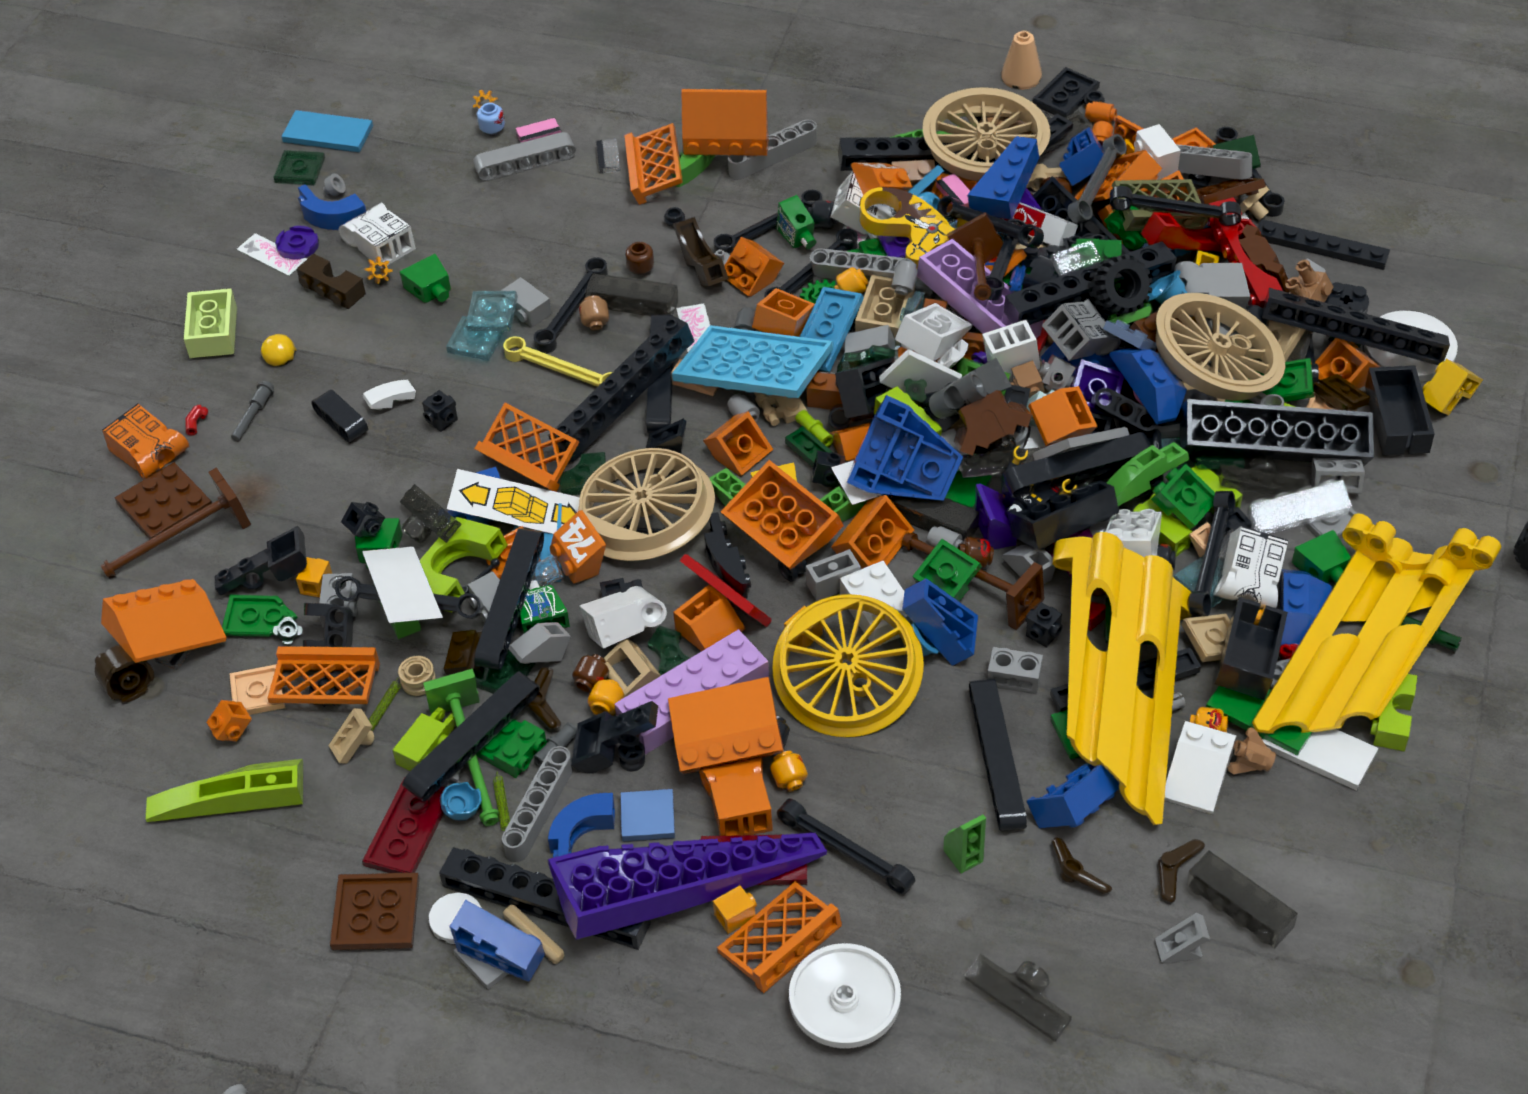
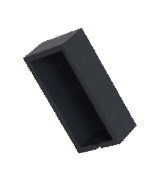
[1365,366,1435,455]
[1215,597,1288,700]

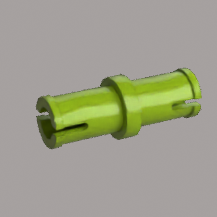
[795,410,834,447]

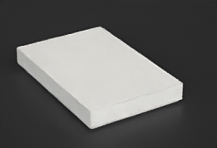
[879,349,962,393]

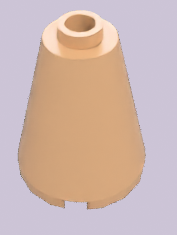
[1001,31,1042,90]

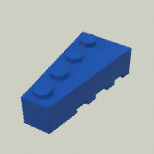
[967,136,1039,219]

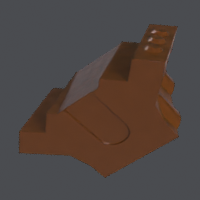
[1239,224,1289,293]
[954,390,1032,456]

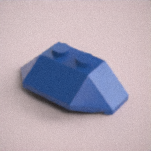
[1109,348,1187,424]
[1280,569,1332,645]

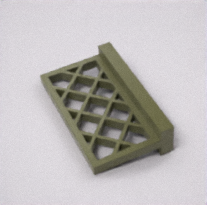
[1112,179,1210,231]

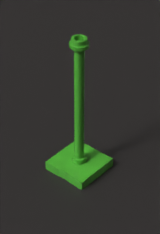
[423,669,499,826]

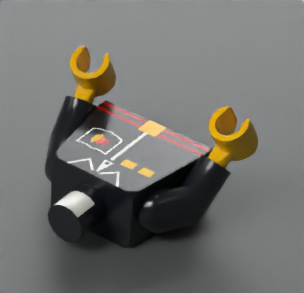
[1001,446,1077,519]

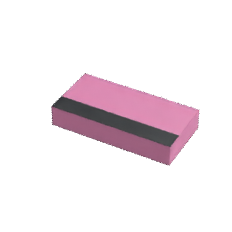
[516,118,561,143]
[936,174,970,208]

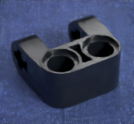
[303,603,353,647]

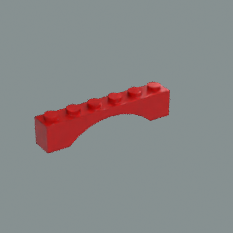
[1207,197,1283,307]
[1141,212,1261,252]

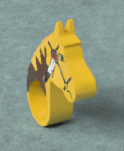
[859,187,955,269]

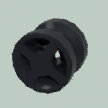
[778,560,807,582]
[618,741,645,772]

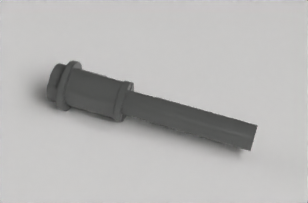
[231,381,274,441]

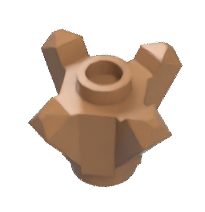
[1228,728,1276,774]

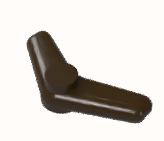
[528,667,561,729]
[1052,837,1112,894]
[1157,839,1205,902]

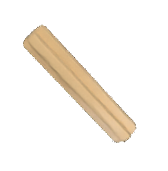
[503,905,565,964]

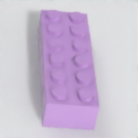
[917,239,1044,338]
[615,629,769,755]

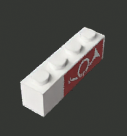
[1000,202,1078,246]

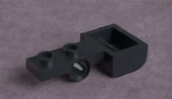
[215,526,307,596]
[571,701,659,774]

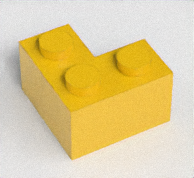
[1422,359,1483,415]

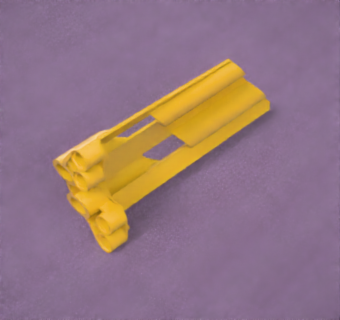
[1252,513,1501,734]
[1052,532,1191,825]

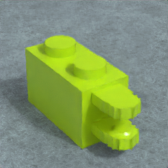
[393,707,456,771]

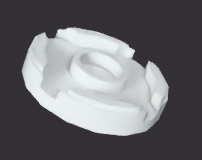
[429,893,481,944]

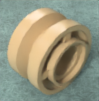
[398,656,436,696]

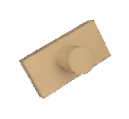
[1240,185,1269,221]
[329,708,374,764]

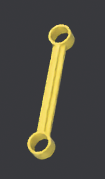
[503,336,612,387]

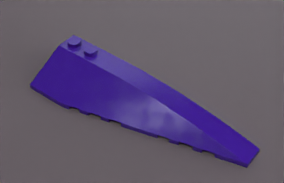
[548,833,827,940]

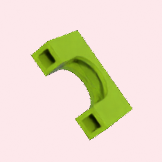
[1133,462,1243,557]
[419,517,508,613]

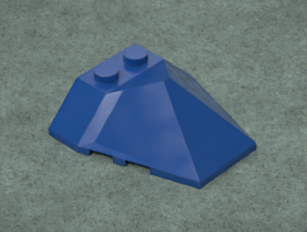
[846,395,963,501]

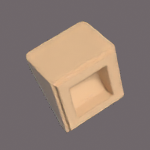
[1189,522,1211,559]

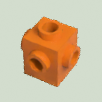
[206,700,252,742]

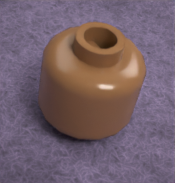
[579,295,609,330]

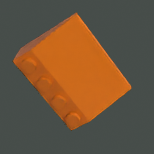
[681,89,769,156]
[1074,150,1162,202]
[721,460,844,569]
[101,579,226,663]
[668,677,784,774]

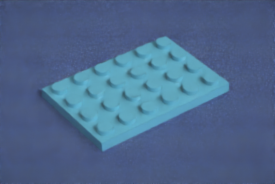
[672,325,833,398]

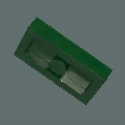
[785,426,832,467]

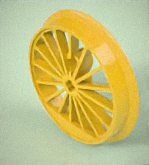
[772,594,924,737]

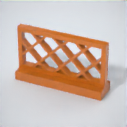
[624,123,683,205]
[474,403,579,492]
[267,646,380,704]
[717,882,842,993]

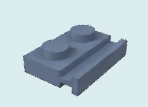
[1103,319,1157,351]

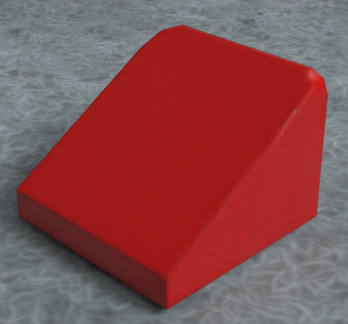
[1088,602,1105,631]

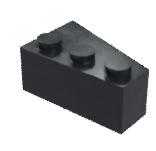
[835,357,895,418]

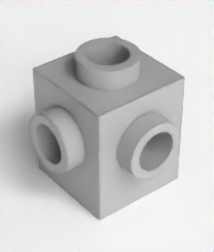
[1039,354,1075,391]

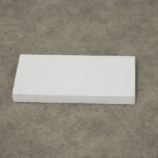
[1262,729,1378,791]

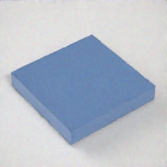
[621,789,675,842]

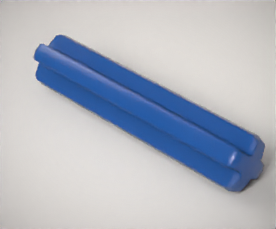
[1009,265,1026,292]

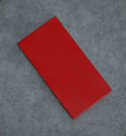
[680,554,772,627]

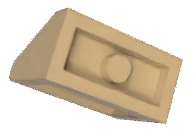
[604,638,661,698]

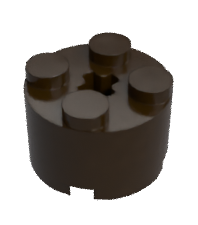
[95,645,154,702]

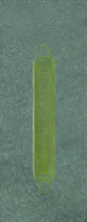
[369,677,401,730]
[493,772,510,831]

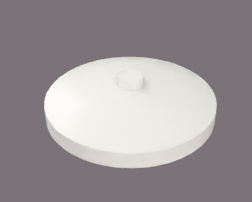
[1364,311,1458,382]
[789,943,901,1048]

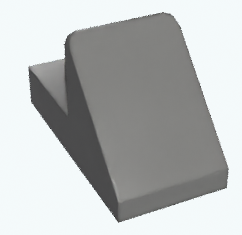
[1155,913,1210,963]

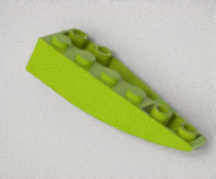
[146,759,303,822]

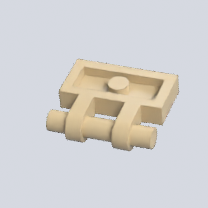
[754,392,807,426]

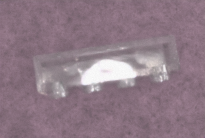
[1246,479,1352,535]

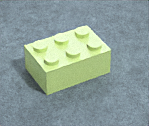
[184,289,237,358]

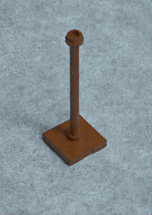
[947,212,1004,301]
[100,467,251,577]
[902,532,1045,630]

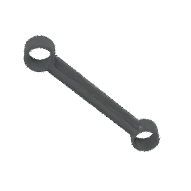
[1068,134,1127,224]

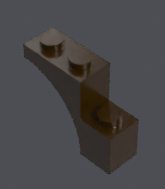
[673,217,729,286]

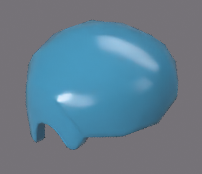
[440,782,482,821]

